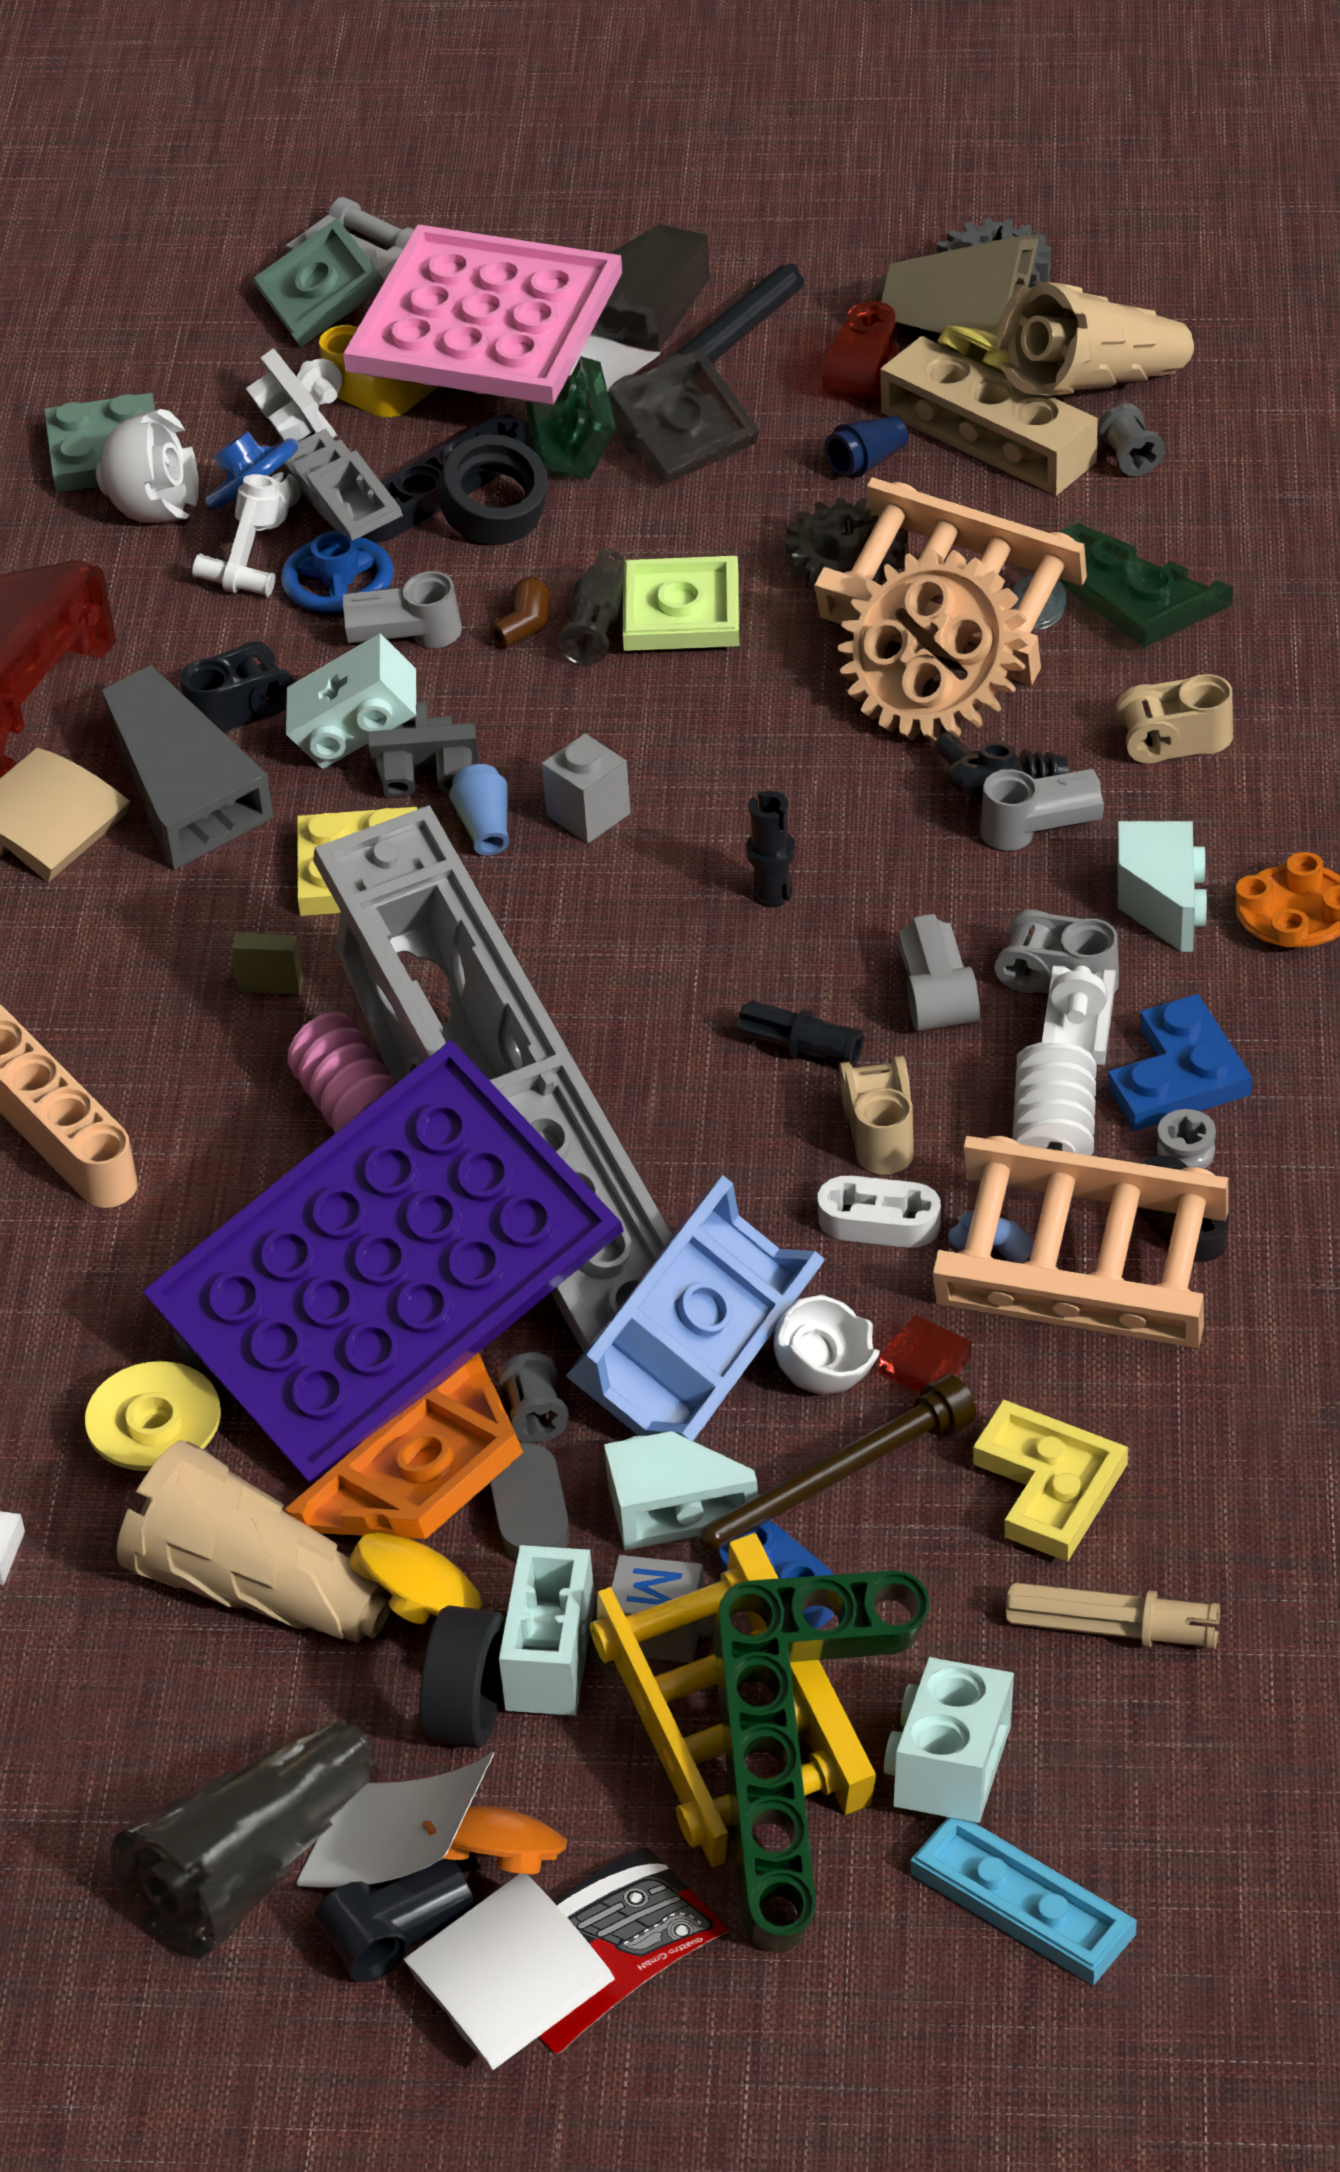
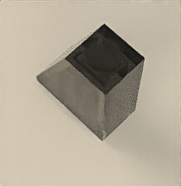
[590,224,710,352]

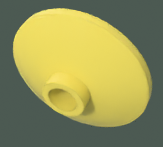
[85,1361,221,1471]

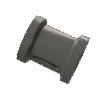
[1097,403,1165,476]
[497,1352,569,1443]

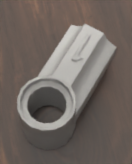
[343,571,462,649]
[980,769,1104,851]
[899,914,980,1032]

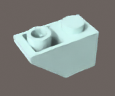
[1117,821,1207,952]

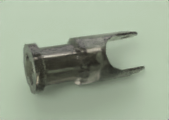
[557,548,624,665]

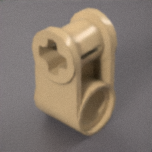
[1115,674,1233,763]
[839,1055,914,1175]

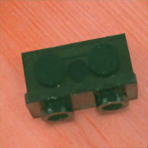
[525,356,617,479]

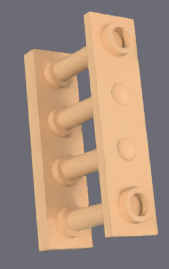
[814,477,1087,686]
[933,1136,1228,1349]

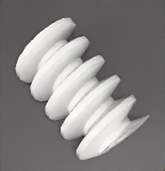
[1013,1042,1097,1156]

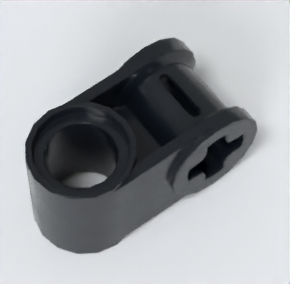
[180,641,296,734]

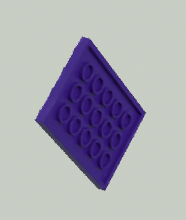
[143,1040,624,1487]

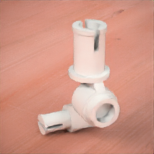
[192,472,301,597]

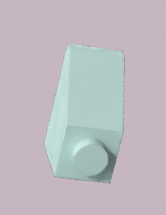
[604,1431,758,1551]

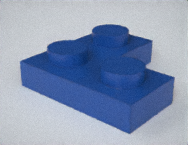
[1108,994,1252,1132]

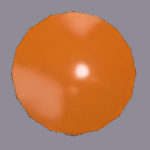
[1236,852,1340,947]
[422,1806,567,1874]

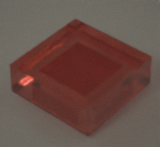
[879,1314,972,1392]

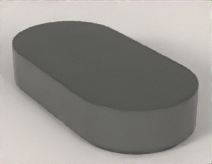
[490,1442,570,1561]

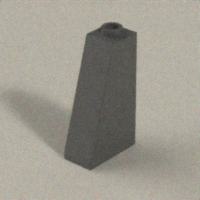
[102,665,274,870]

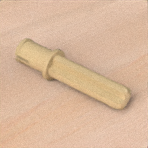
[1006,1583,1220,1649]

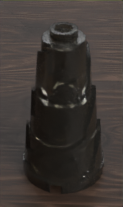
[110,1722,375,1959]

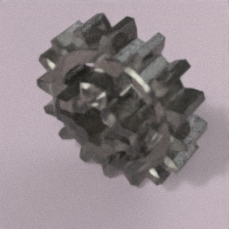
[785,497,909,590]

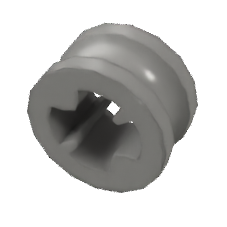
[1157,1109,1216,1169]

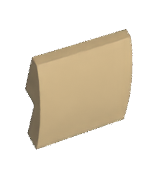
[0,748,130,882]

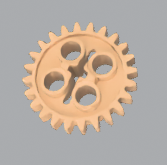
[838,549,1029,742]

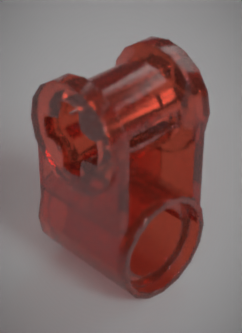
[822,301,898,401]

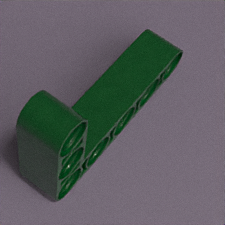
[713,1570,930,1953]

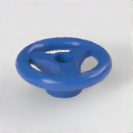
[205,431,298,510]
[281,531,394,614]

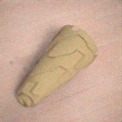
[997,282,1194,396]
[117,1440,392,1643]

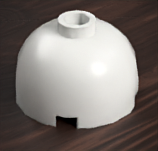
[96,409,199,523]

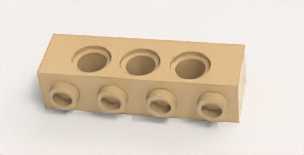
[880,336,1098,496]

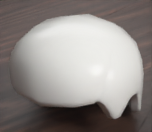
[774,1295,880,1395]

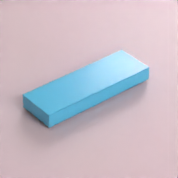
[910,1817,1137,1986]

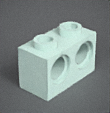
[884,1657,1014,1823]

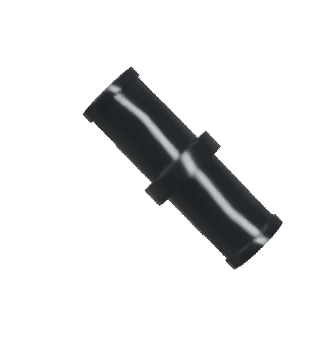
[746,791,795,907]

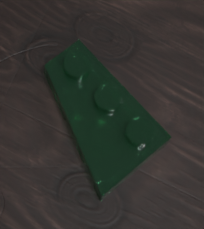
[1057,523,1234,648]

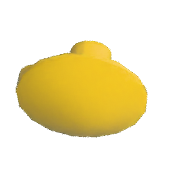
[348,1532,482,1624]

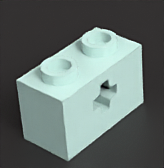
[286,633,416,769]
[499,1545,595,1716]

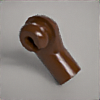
[490,577,551,649]

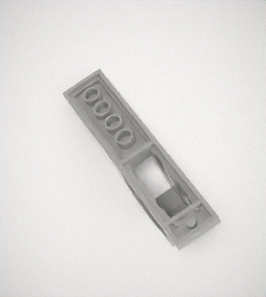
[313,805,672,1352]

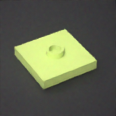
[623,556,740,651]

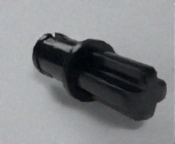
[737,1001,864,1068]

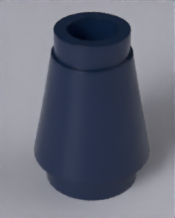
[824,416,908,478]

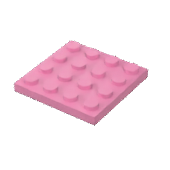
[343,224,622,405]

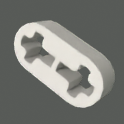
[818,1176,941,1248]

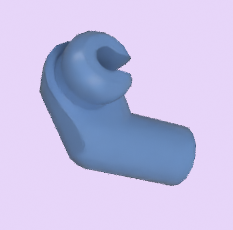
[948,1210,1034,1264]

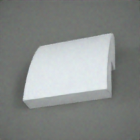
[404,1874,615,2070]

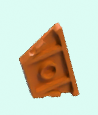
[284,1352,523,1539]

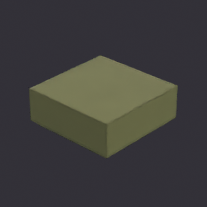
[232,933,303,995]

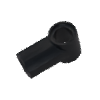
[314,1858,474,1982]

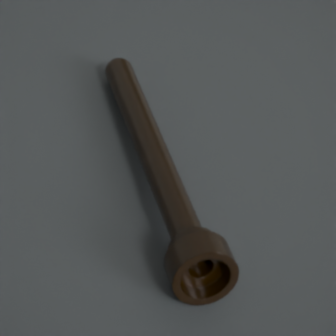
[699,1374,976,1551]

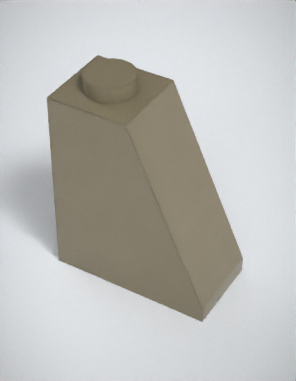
[877,236,1039,336]

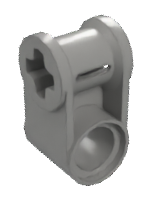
[994,910,1119,994]

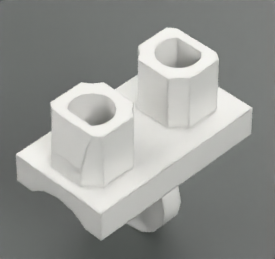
[246,348,343,442]
[1042,966,1116,1065]

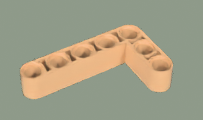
[0,1004,137,1208]

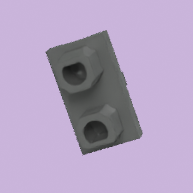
[368,701,480,798]

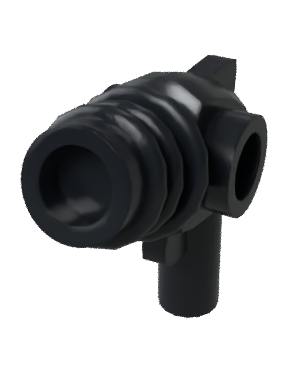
[935,732,1069,804]

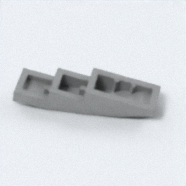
[282,428,403,541]

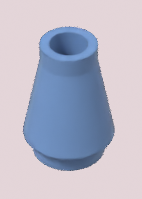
[449,764,509,856]

